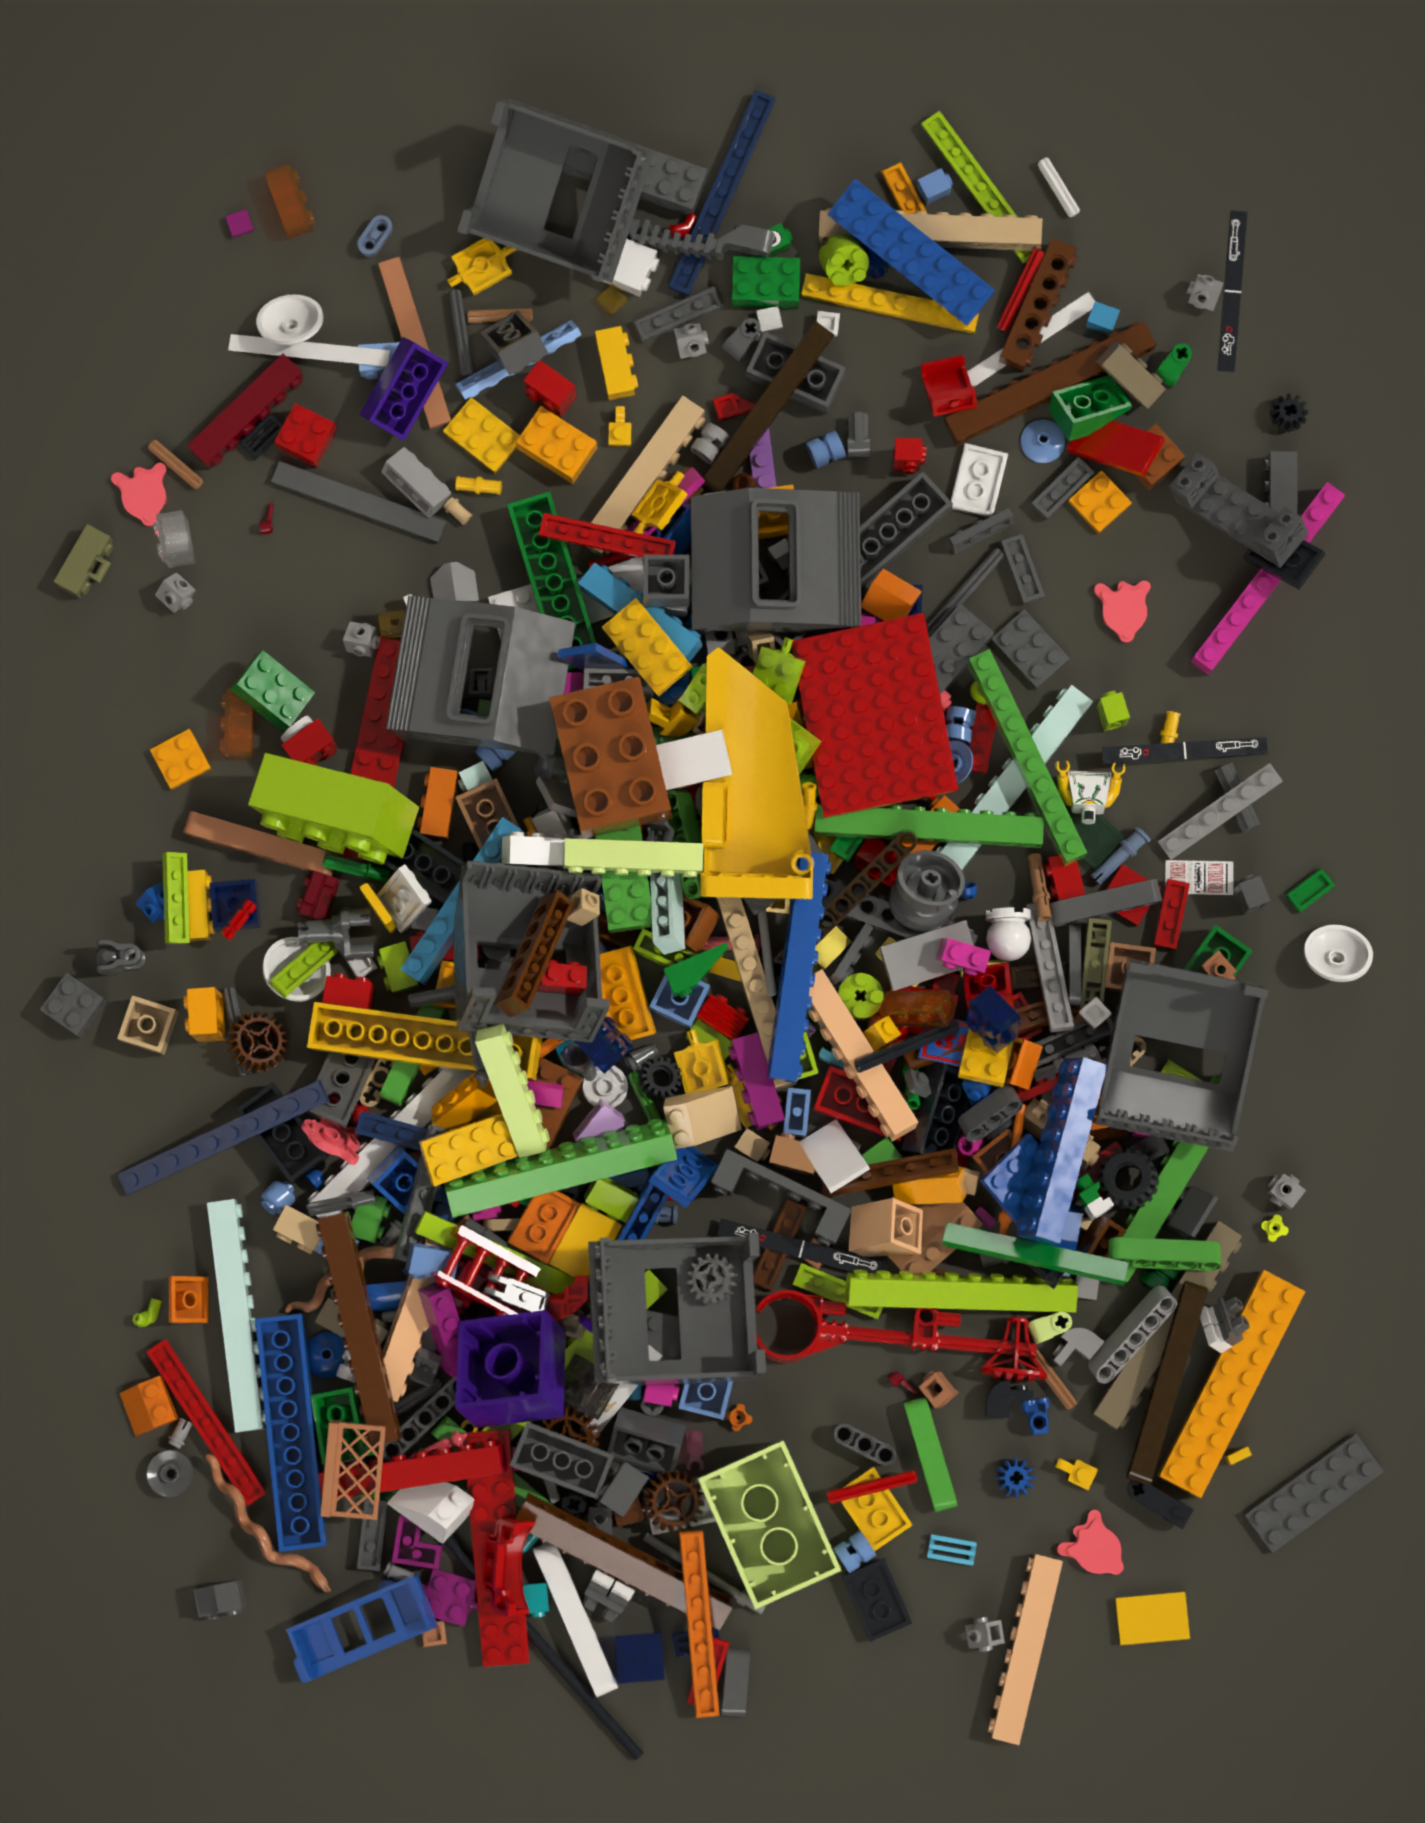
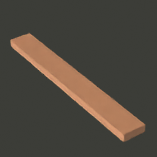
[378,257,451,429]

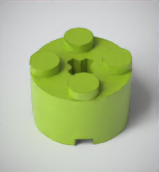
[819,233,869,286]
[838,973,884,1021]

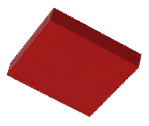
[1107,864,1161,926]

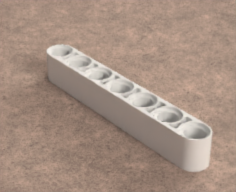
[533,1543,618,1697]

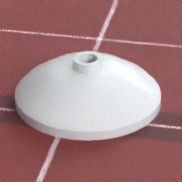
[256,295,323,345]
[1304,925,1373,982]
[262,937,331,1001]

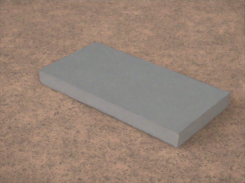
[879,920,974,991]

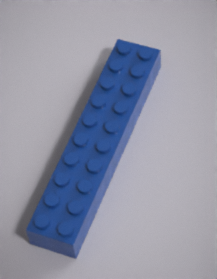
[255,1314,328,1552]

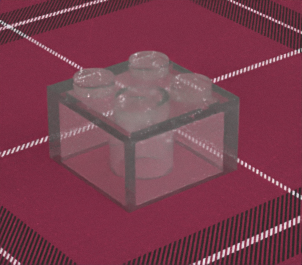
[153,510,196,568]

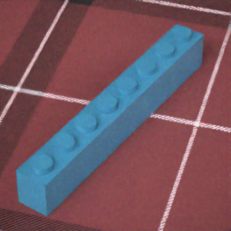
[400,817,526,985]

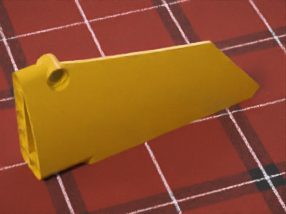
[700,647,814,899]

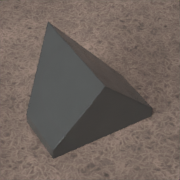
[461,668,493,704]

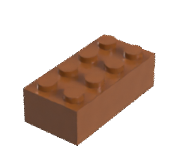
[532,1058,584,1149]

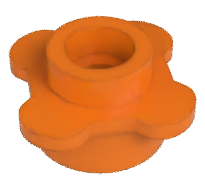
[725,1404,752,1431]

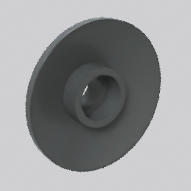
[147,1450,193,1497]

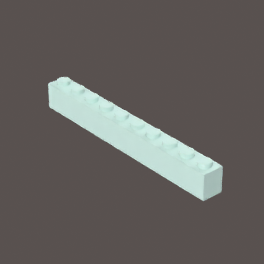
[936,685,1093,870]
[207,1199,266,1433]

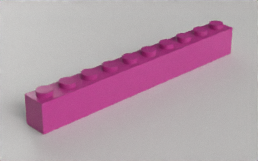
[1191,482,1345,676]

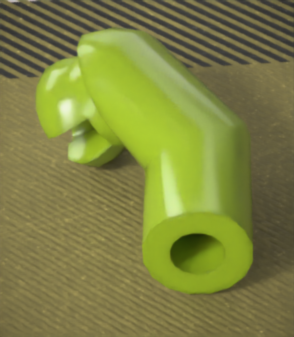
[132,1298,162,1327]

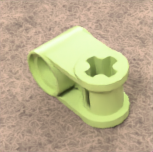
[1028,1312,1072,1344]

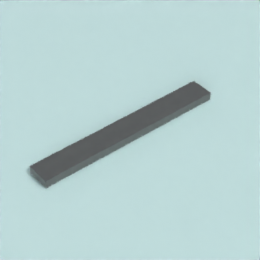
[271,461,446,543]

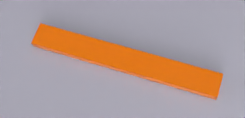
[679,1530,719,1718]

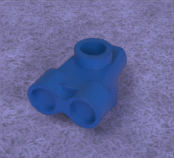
[1021,1398,1050,1436]

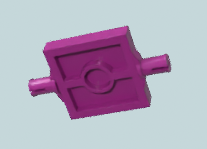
[422,1569,478,1627]

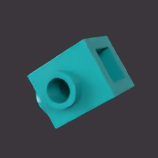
[523,1583,550,1618]

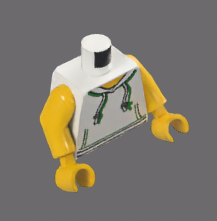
[1055,760,1125,824]

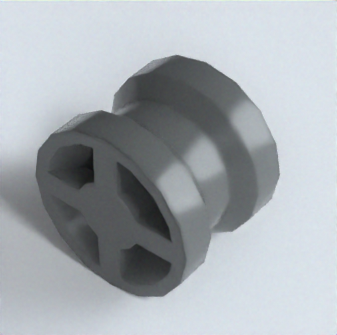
[641,1397,664,1416]

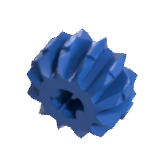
[996,1458,1036,1498]

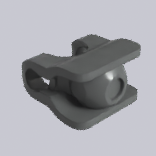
[96,940,146,976]

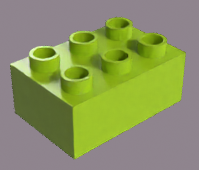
[248,753,419,864]

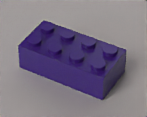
[359,337,448,441]

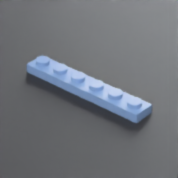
[455,320,581,399]

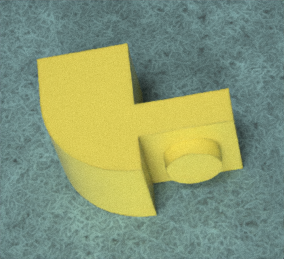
[812,926,852,974]

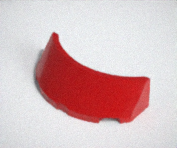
[495,1275,590,1321]
[482,1518,535,1617]

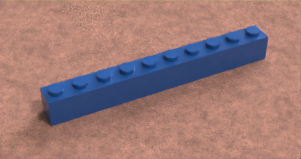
[766,852,831,1083]

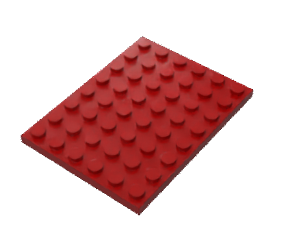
[791,613,959,819]

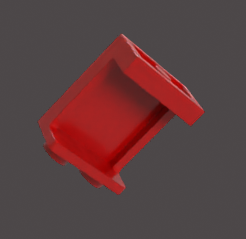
[920,355,977,417]

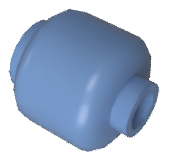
[261,1180,295,1215]

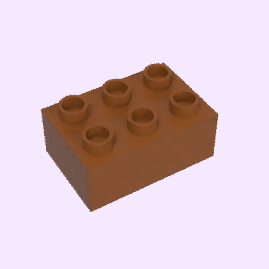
[549,676,672,839]

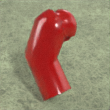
[667,213,698,238]

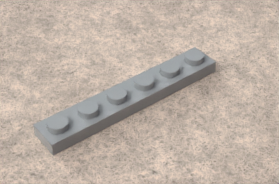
[1158,763,1283,860]
[1026,903,1074,1033]

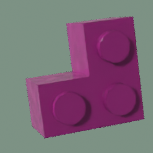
[392,1515,443,1569]

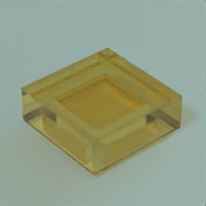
[597,284,628,316]

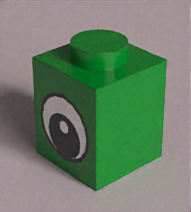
[767,223,793,257]

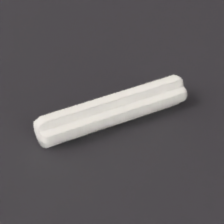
[1038,157,1080,217]

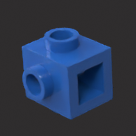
[135,883,164,924]

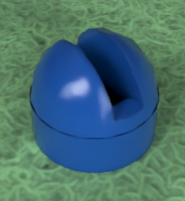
[961,882,977,900]
[305,1170,325,1190]

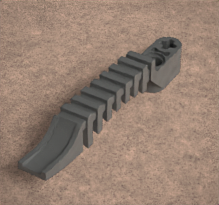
[628,219,775,261]

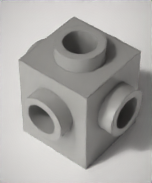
[1187,274,1223,311]
[674,323,709,359]
[155,572,196,613]
[343,621,380,657]
[1268,1173,1306,1210]
[965,1617,1005,1652]

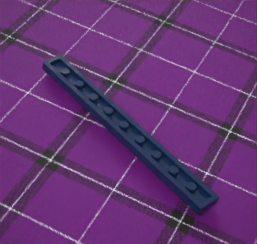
[668,90,776,297]
[117,1080,329,1195]
[355,1110,579,1194]

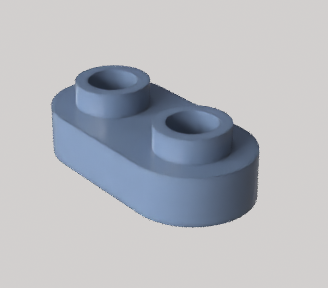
[358,215,393,257]

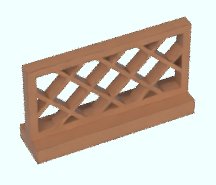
[321,1420,386,1520]

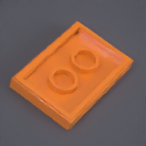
[507,1191,581,1265]

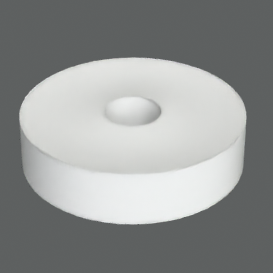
[281,716,313,742]

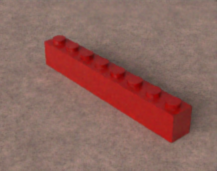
[318,1440,507,1499]

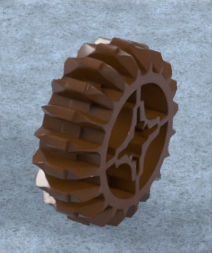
[226,1011,288,1073]
[539,1405,600,1447]
[642,1469,705,1533]

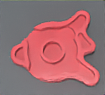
[111,463,167,527]
[1094,581,1151,643]
[301,1119,360,1165]
[1057,1510,1124,1575]

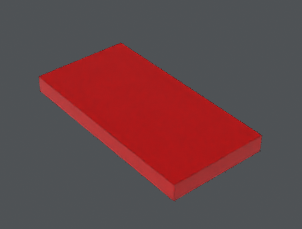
[1067,420,1165,477]

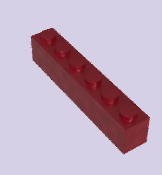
[187,353,304,469]

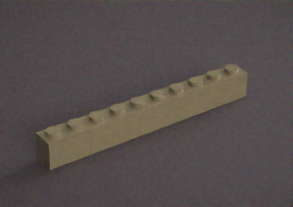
[1092,1221,1242,1430]

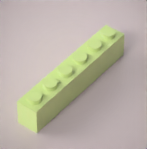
[564,838,703,878]
[475,1024,550,1158]

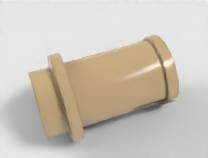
[444,497,473,525]

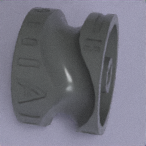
[888,850,965,932]

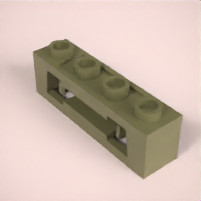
[1078,918,1112,1011]

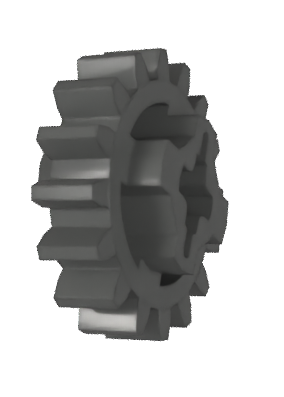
[687,1254,738,1304]

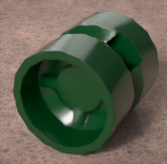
[1138,1268,1180,1290]

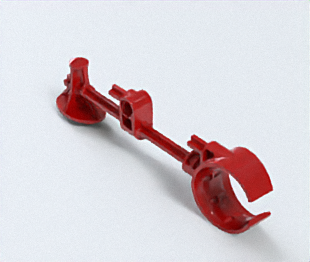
[755,1290,1048,1382]

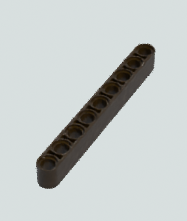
[701,321,834,493]
[772,830,918,980]
[1126,1280,1208,1486]

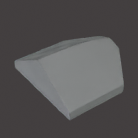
[430,562,479,602]

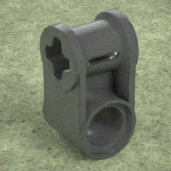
[722,318,761,362]

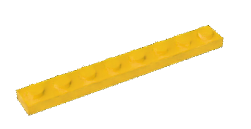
[801,273,979,334]

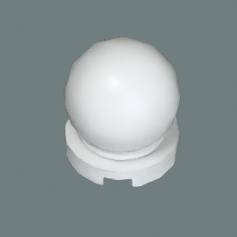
[985,908,1031,962]

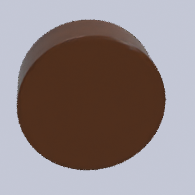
[733,473,756,490]

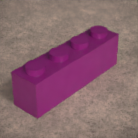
[728,1032,785,1130]
[418,1282,460,1378]

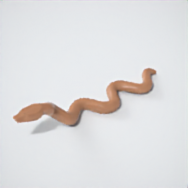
[285,1242,398,1313]
[205,1454,331,1593]

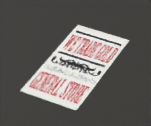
[1165,860,1233,895]

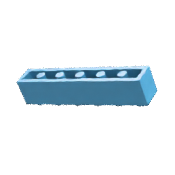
[578,563,702,662]

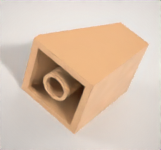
[849,1198,923,1257]

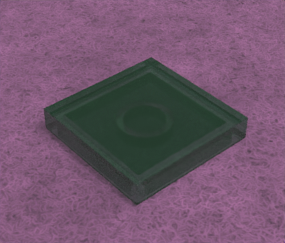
[1074,814,1125,871]

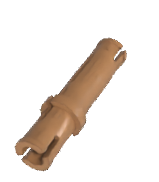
[1027,853,1052,921]

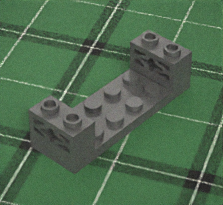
[1169,452,1308,568]
[711,1149,852,1247]

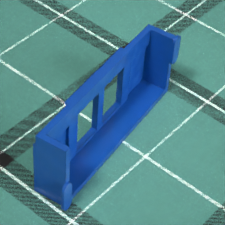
[286,1574,438,1683]

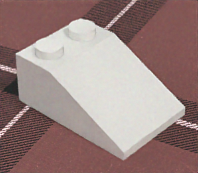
[388,1482,474,1544]

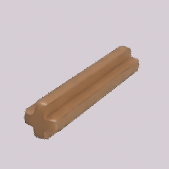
[467,308,533,324]
[148,440,203,490]
[1028,1350,1077,1410]

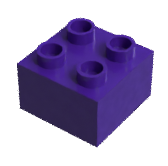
[455,1310,566,1428]

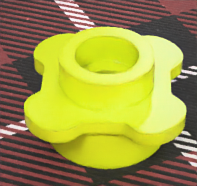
[1261,1215,1289,1242]

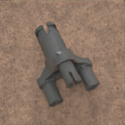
[298,906,374,961]

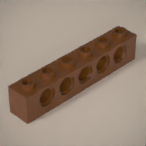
[999,237,1078,372]
[494,890,574,1017]

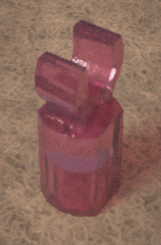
[687,1431,704,1471]

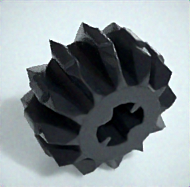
[1270,393,1309,432]

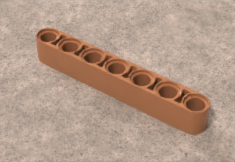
[183,811,338,876]

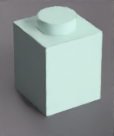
[457,761,492,792]

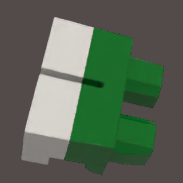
[1076,1174,1114,1221]

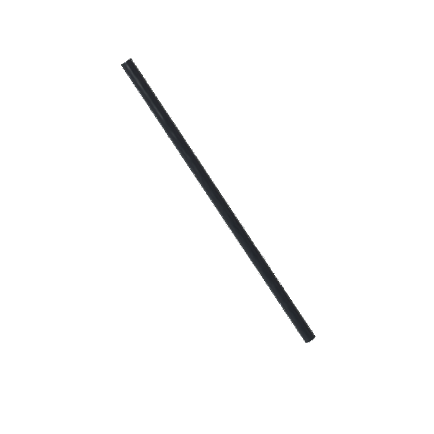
[444,1534,644,1761]

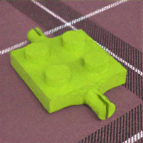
[753,637,806,704]

